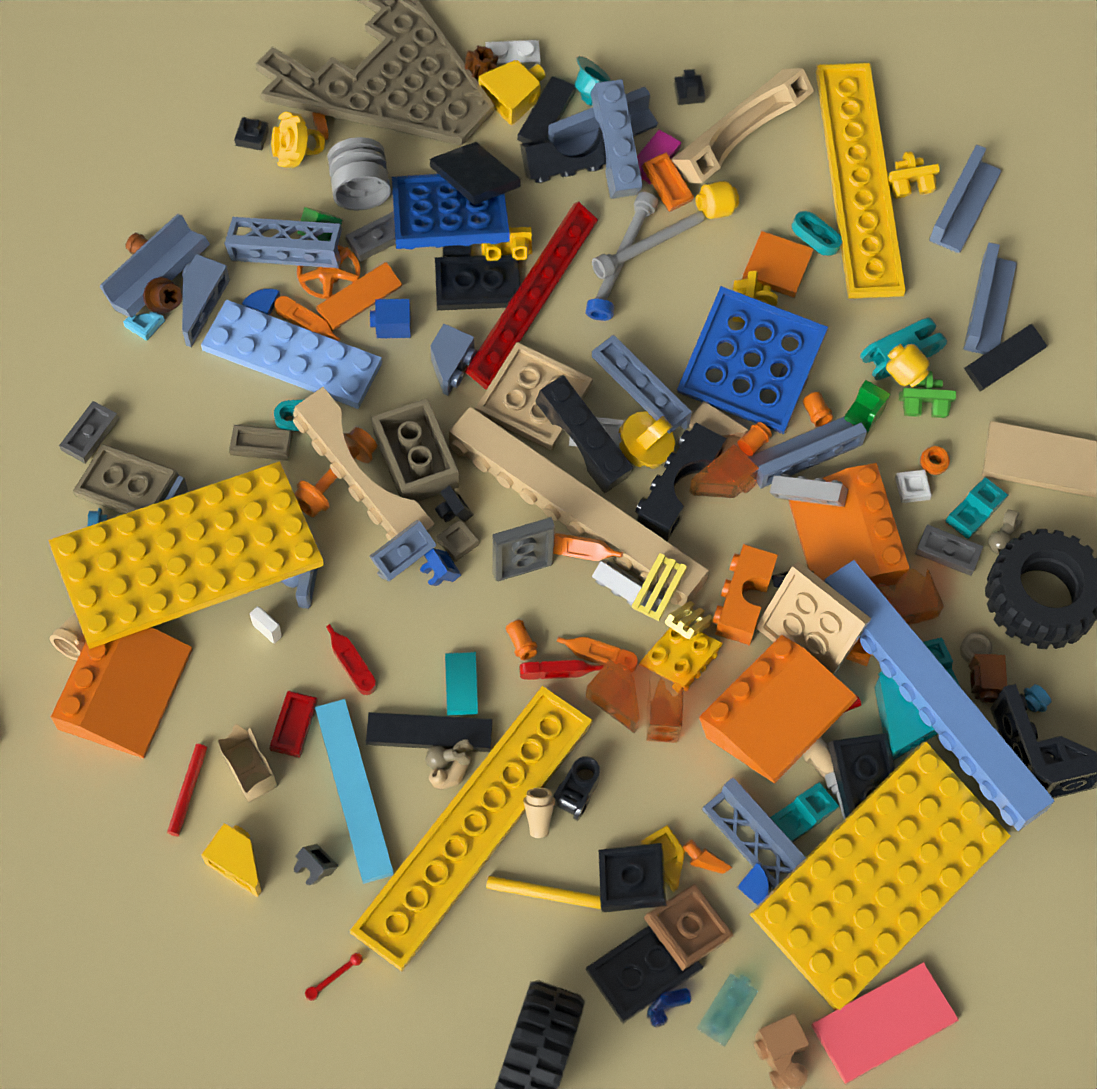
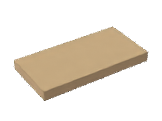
[982,421,1097,498]

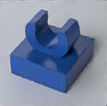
[420,548,461,586]

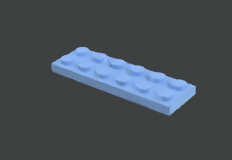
[201,299,382,409]

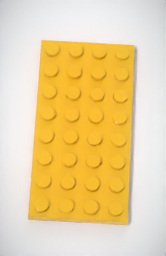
[48,461,324,649]
[749,742,1011,1011]

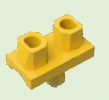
[888,151,940,199]
[481,221,532,261]
[732,271,778,322]

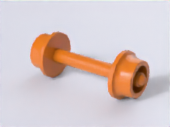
[294,427,377,517]

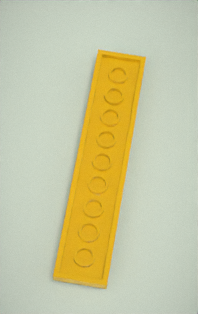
[816,63,906,299]
[350,686,593,971]

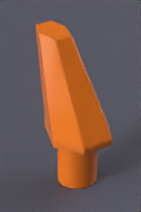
[683,840,732,874]

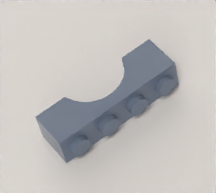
[591,79,643,199]

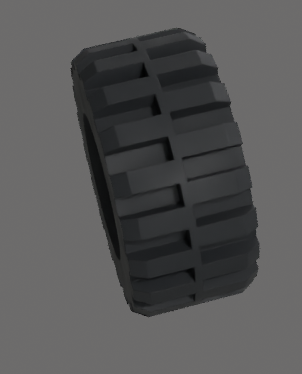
[985,529,1097,649]
[495,980,585,1089]

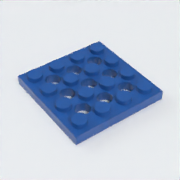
[392,174,510,250]
[677,286,828,434]

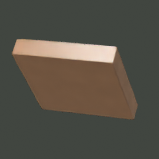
[644,884,734,970]

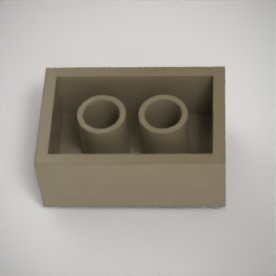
[372,398,459,502]

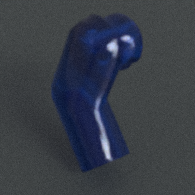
[647,988,691,1028]

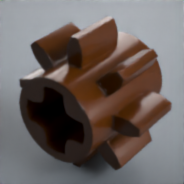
[464,46,499,79]

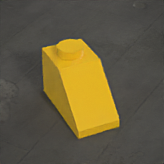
[201,823,262,897]

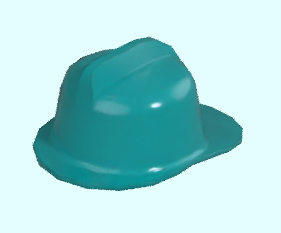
[575,56,611,106]

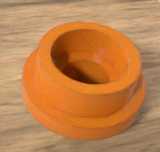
[920,446,950,475]

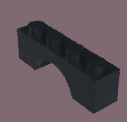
[520,126,632,183]
[535,375,633,494]
[635,423,727,541]

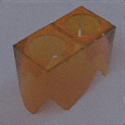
[877,568,944,625]
[646,678,684,743]

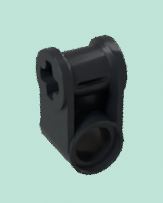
[553,756,600,821]

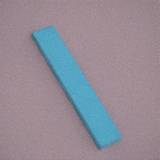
[315,699,394,884]

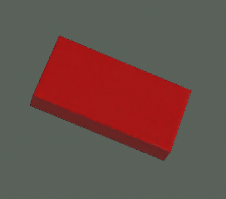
[269,690,318,758]

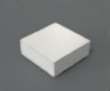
[895,470,932,503]
[250,606,282,644]

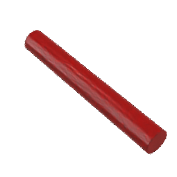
[167,744,208,836]

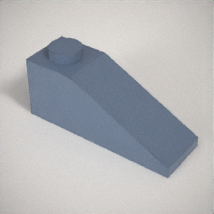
[182,254,230,347]

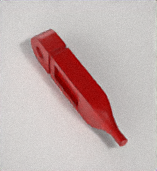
[326,624,376,695]
[519,660,604,680]

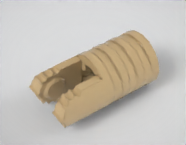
[802,736,834,778]

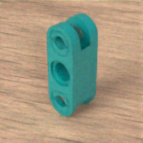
[860,318,947,380]

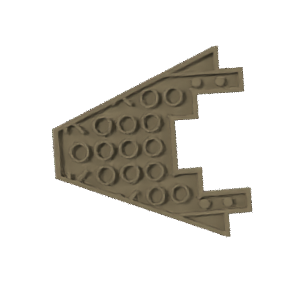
[256,0,494,145]

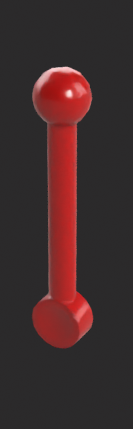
[305,953,363,1001]

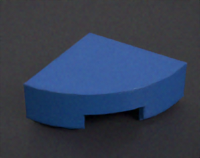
[242,289,280,315]
[737,862,769,905]

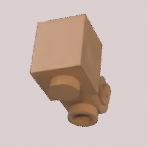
[754,1014,809,1089]

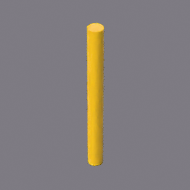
[486,876,601,909]

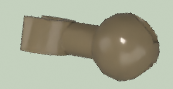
[988,509,1022,554]
[425,740,474,770]

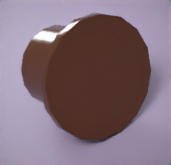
[143,277,182,314]

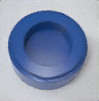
[585,299,615,321]

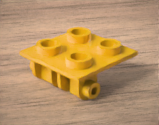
[639,621,723,694]

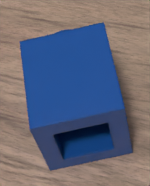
[370,299,411,339]

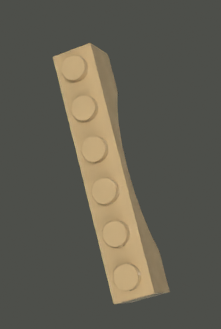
[671,68,814,183]
[293,387,435,541]

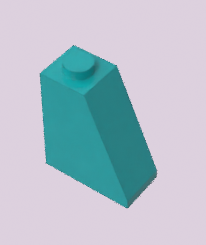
[874,670,938,760]

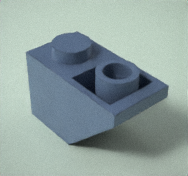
[430,324,477,396]

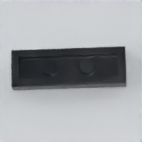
[517,76,576,143]
[964,323,1048,392]

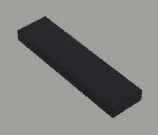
[366,712,492,752]

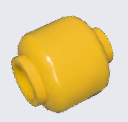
[696,181,739,219]
[886,344,929,387]

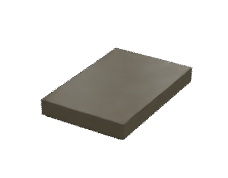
[73,444,179,514]

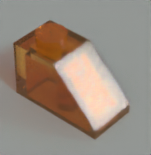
[689,444,759,498]
[586,659,640,733]

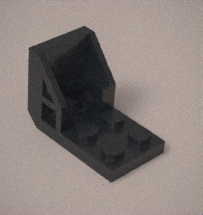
[991,684,1097,799]

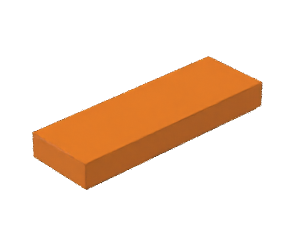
[316,262,402,331]

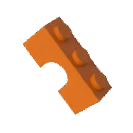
[712,544,778,645]

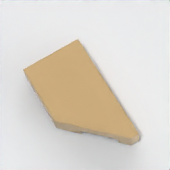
[689,401,748,438]

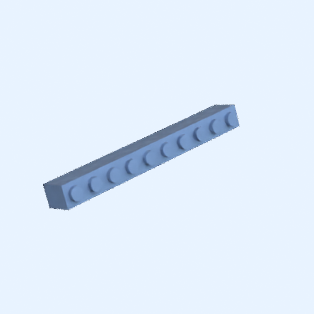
[824,560,1055,831]

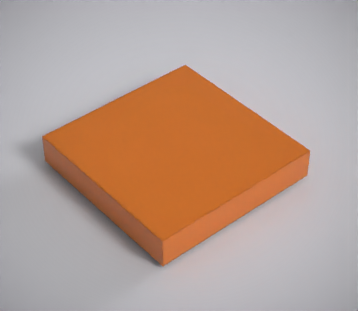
[742,231,814,298]

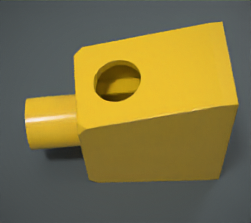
[479,60,546,126]

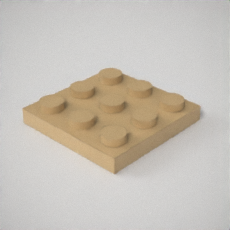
[475,342,593,451]
[755,561,871,676]

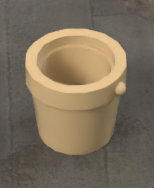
[50,612,86,661]

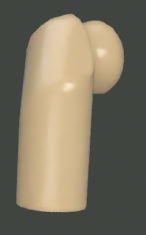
[429,755,471,790]

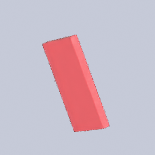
[811,962,959,1085]

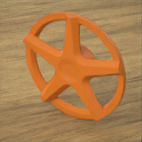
[297,245,360,299]

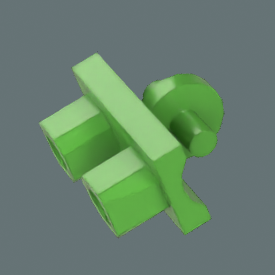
[899,371,956,418]

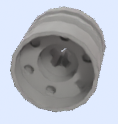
[327,137,391,211]

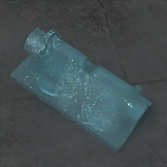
[697,973,758,1047]

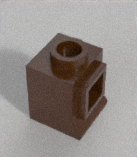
[968,654,1007,703]

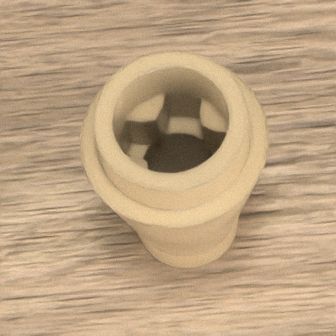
[523,788,555,838]

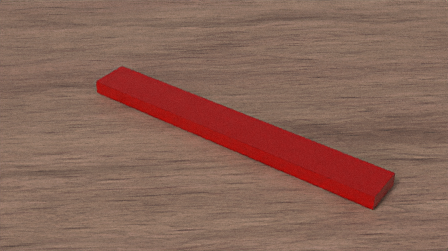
[465,201,598,390]

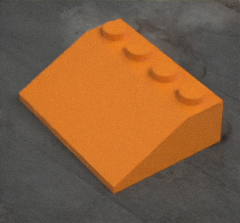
[788,463,909,588]
[51,627,193,759]
[699,635,857,784]

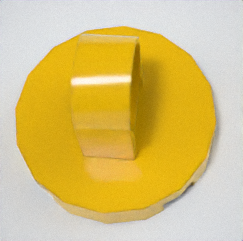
[271,112,325,168]
[618,411,675,469]

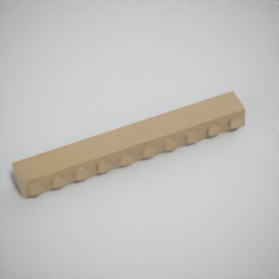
[449,407,709,606]

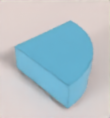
[123,312,165,341]

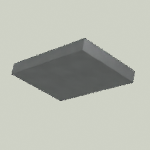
[493,517,555,582]

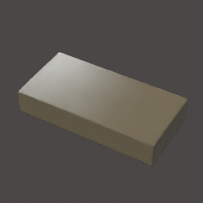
[229,425,292,461]

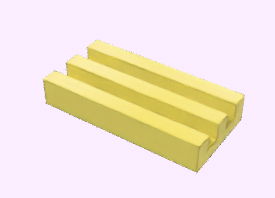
[632,553,687,621]
[665,601,714,639]

